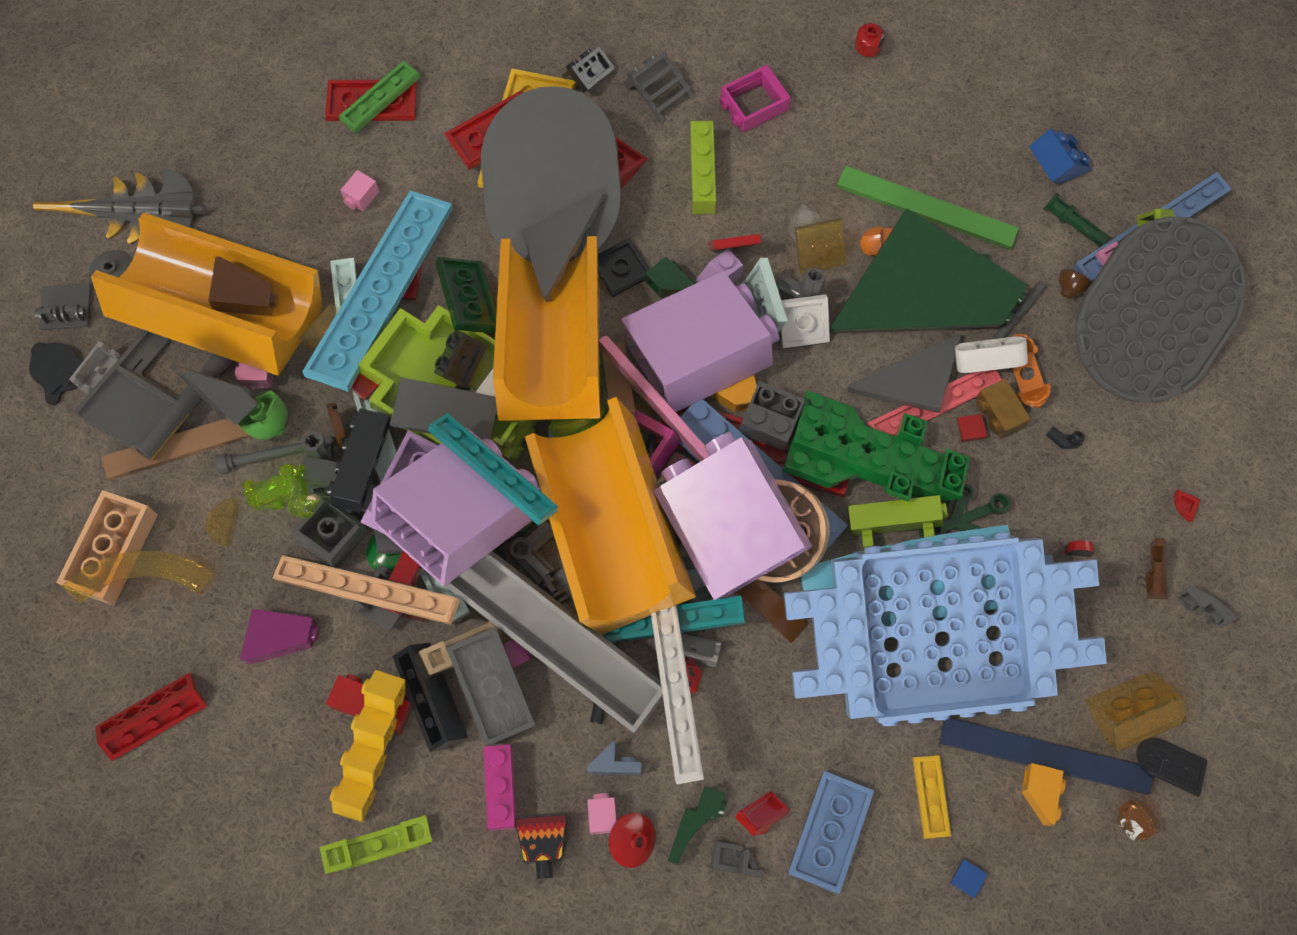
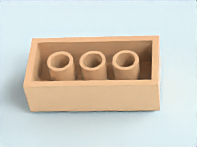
[56,490,158,606]

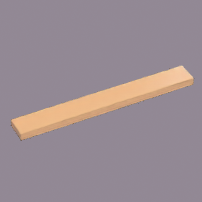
[273,555,460,625]

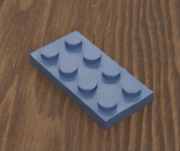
[787,771,874,894]

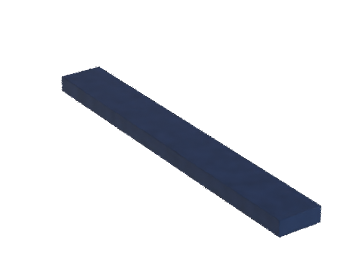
[939,718,1153,795]

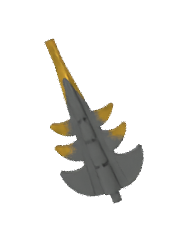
[33,168,206,244]

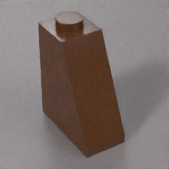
[208,256,278,316]

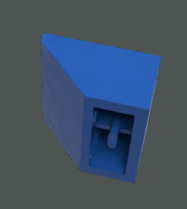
[1029,128,1093,184]

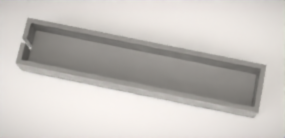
[446,551,663,733]

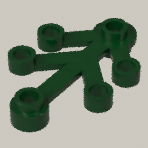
[919,485,1010,538]

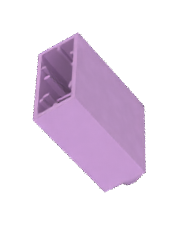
[621,271,779,412]
[371,427,540,587]
[653,432,813,600]

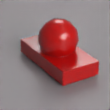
[735,791,790,837]

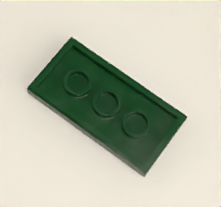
[435,257,497,333]

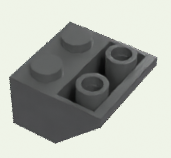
[739,381,805,451]

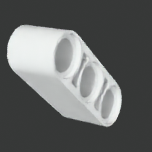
[955,336,1028,373]

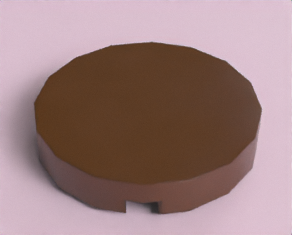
[326,402,346,451]

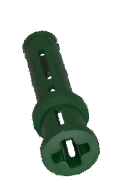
[1043,193,1111,248]

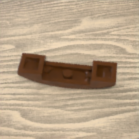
[733,579,808,644]

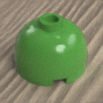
[238,391,289,440]

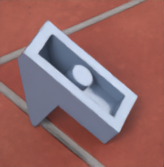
[587,740,641,776]

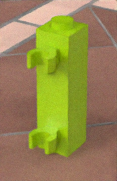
[848,495,948,551]

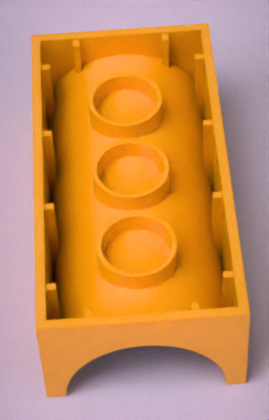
[91,212,323,376]
[493,236,600,421]
[525,397,696,635]

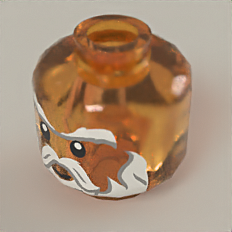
[1117,800,1159,842]

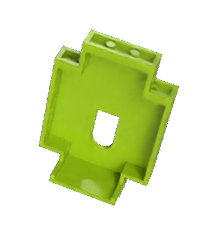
[358,305,543,463]

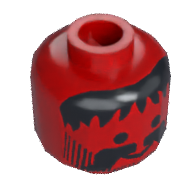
[855,23,885,57]

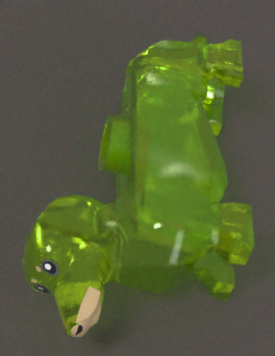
[241,464,320,518]

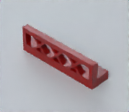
[95,672,207,761]

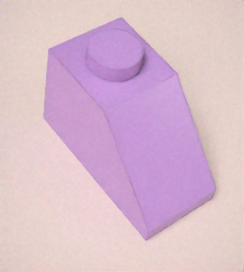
[695,249,743,283]

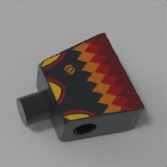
[515,814,568,879]

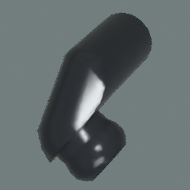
[1046,426,1085,449]

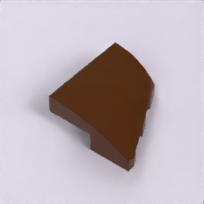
[1145,538,1168,600]

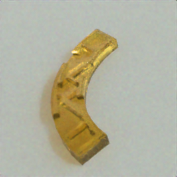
[61,551,215,604]

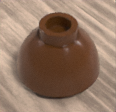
[1059,269,1092,300]

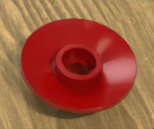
[609,812,656,868]

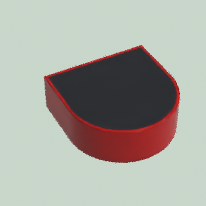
[1065,540,1094,557]

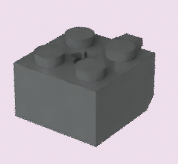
[291,497,368,568]

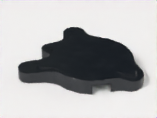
[29,342,84,405]

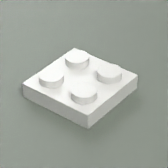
[780,294,830,348]

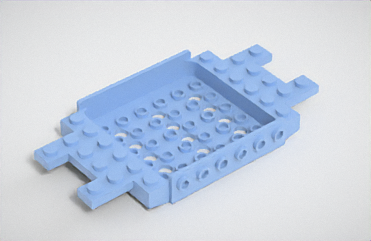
[784,532,1107,726]

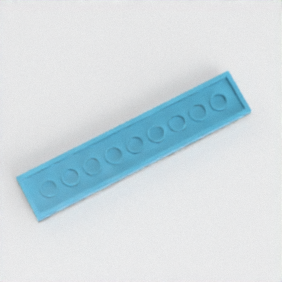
[302,190,453,392]

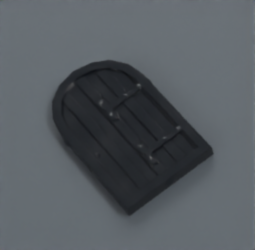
[1136,737,1208,797]

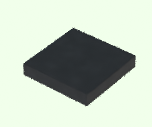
[598,238,650,297]

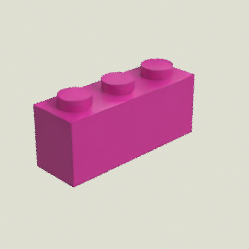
[483,744,517,831]

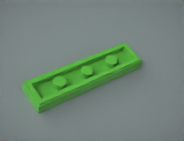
[339,60,420,134]

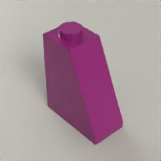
[240,609,320,664]

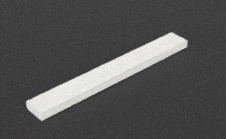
[651,605,704,784]

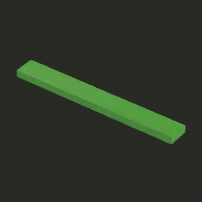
[837,166,1019,250]

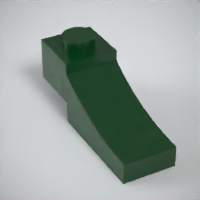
[667,786,727,865]

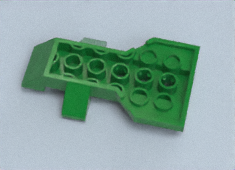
[782,390,970,502]

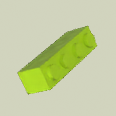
[690,121,716,214]

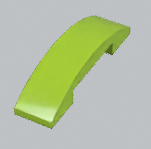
[319,815,433,874]

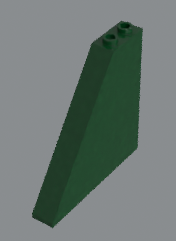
[829,208,1027,333]

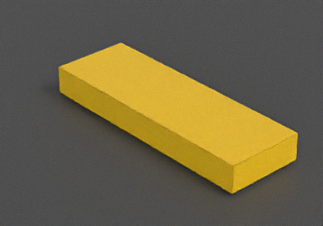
[912,755,951,839]

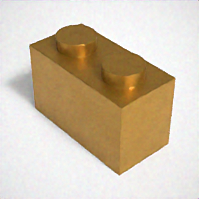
[976,379,1030,439]

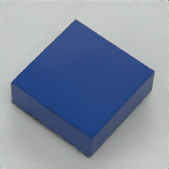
[950,859,988,898]

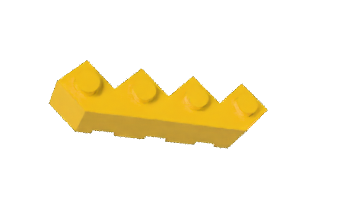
[330,670,405,823]

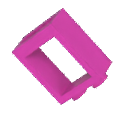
[719,65,791,133]
[635,410,681,478]

